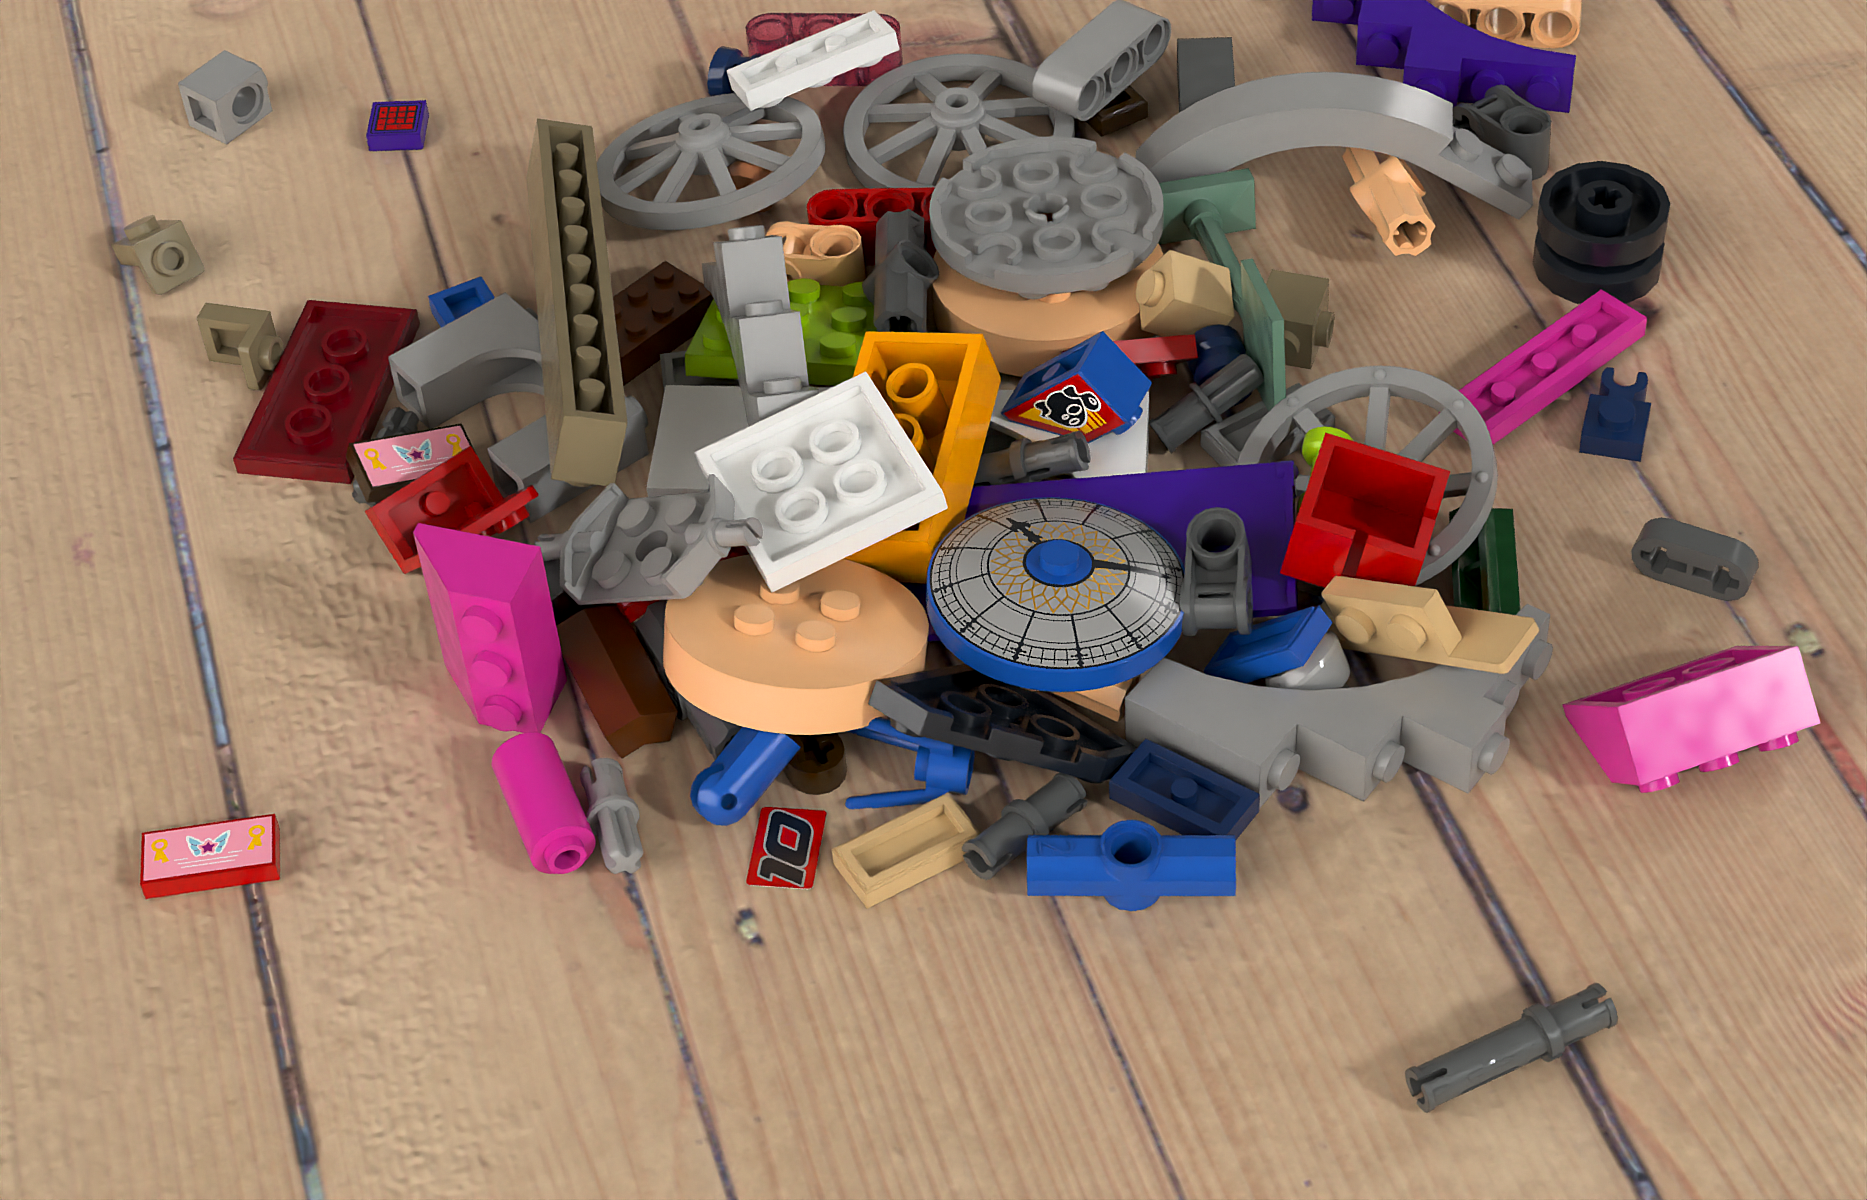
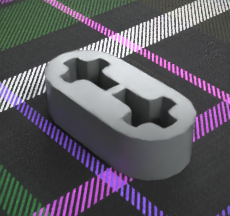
[1631,517,1759,601]

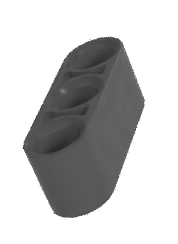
[1177,37,1235,113]

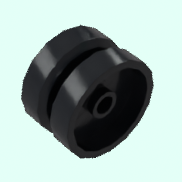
[1533,161,1671,304]

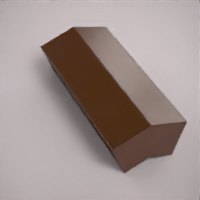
[557,605,678,759]

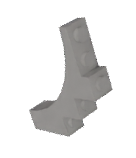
[702,225,819,427]
[1125,604,1553,808]

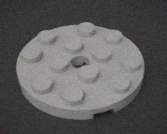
[929,136,1164,299]

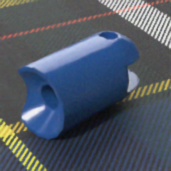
[690,727,801,826]

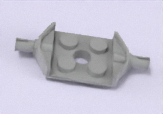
[534,474,763,605]

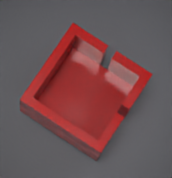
[1280,432,1450,588]

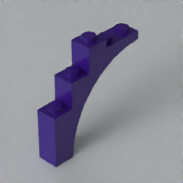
[1312,0,1576,113]

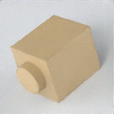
[1136,250,1235,337]

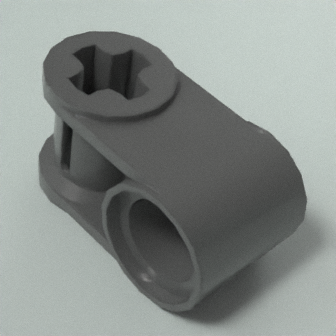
[1453,84,1552,181]
[1180,507,1253,636]

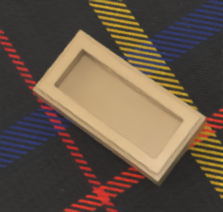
[832,792,980,909]

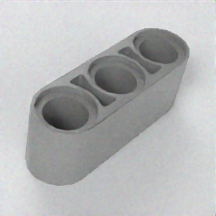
[1032,0,1171,121]

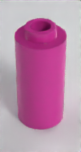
[492,732,596,874]

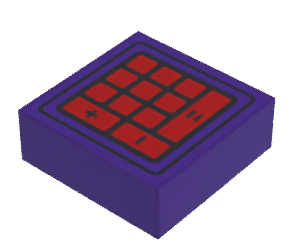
[366,100,429,151]

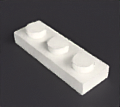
[726,10,900,111]

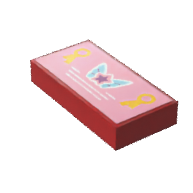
[140,814,280,899]

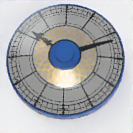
[926,497,1185,692]

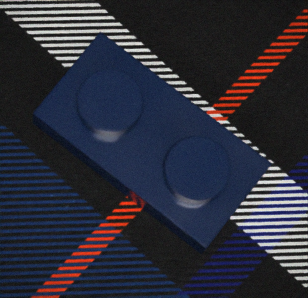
[1109,738,1260,840]

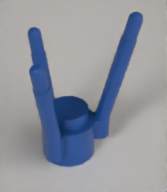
[845,717,975,809]

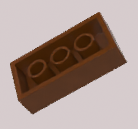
[613,261,714,386]

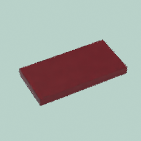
[233,300,420,484]

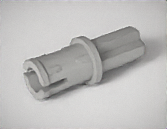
[580,758,644,874]

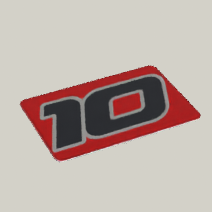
[746,807,827,889]

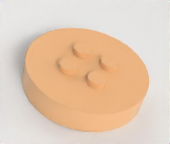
[932,213,1164,377]
[663,554,929,735]

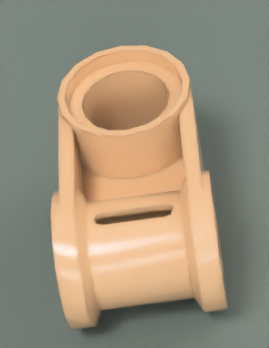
[765,221,867,286]

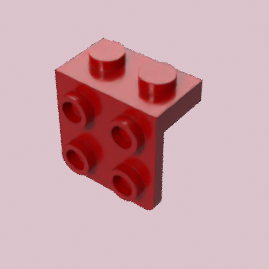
[364,446,539,574]

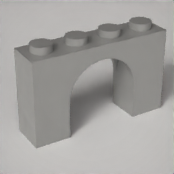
[388,292,649,523]

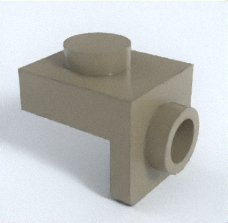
[111,215,204,295]
[197,303,283,391]

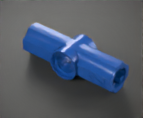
[1027,820,1236,911]

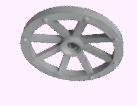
[843,54,1075,188]
[597,93,826,230]
[1237,366,1498,597]

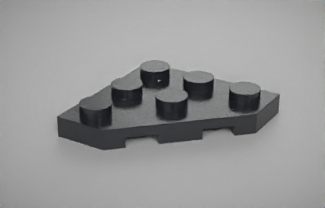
[868,664,1138,784]

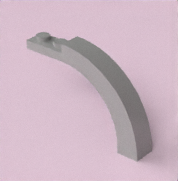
[1136,72,1533,220]

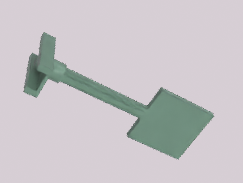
[1158,168,1286,412]

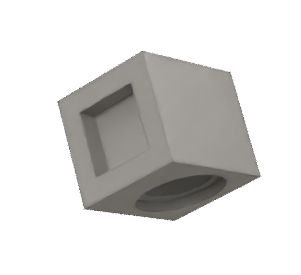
[178,50,273,145]

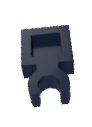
[1579,367,1651,462]

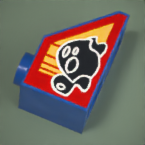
[1000,331,1152,443]

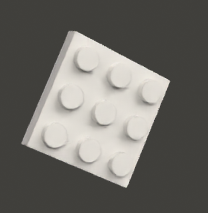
[695,372,948,593]

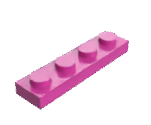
[1439,289,1647,445]

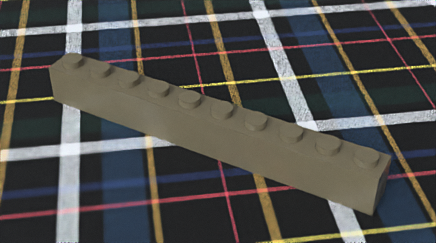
[526,118,628,487]

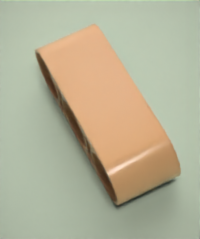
[1426,0,1582,48]

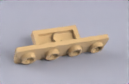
[1320,576,1539,674]

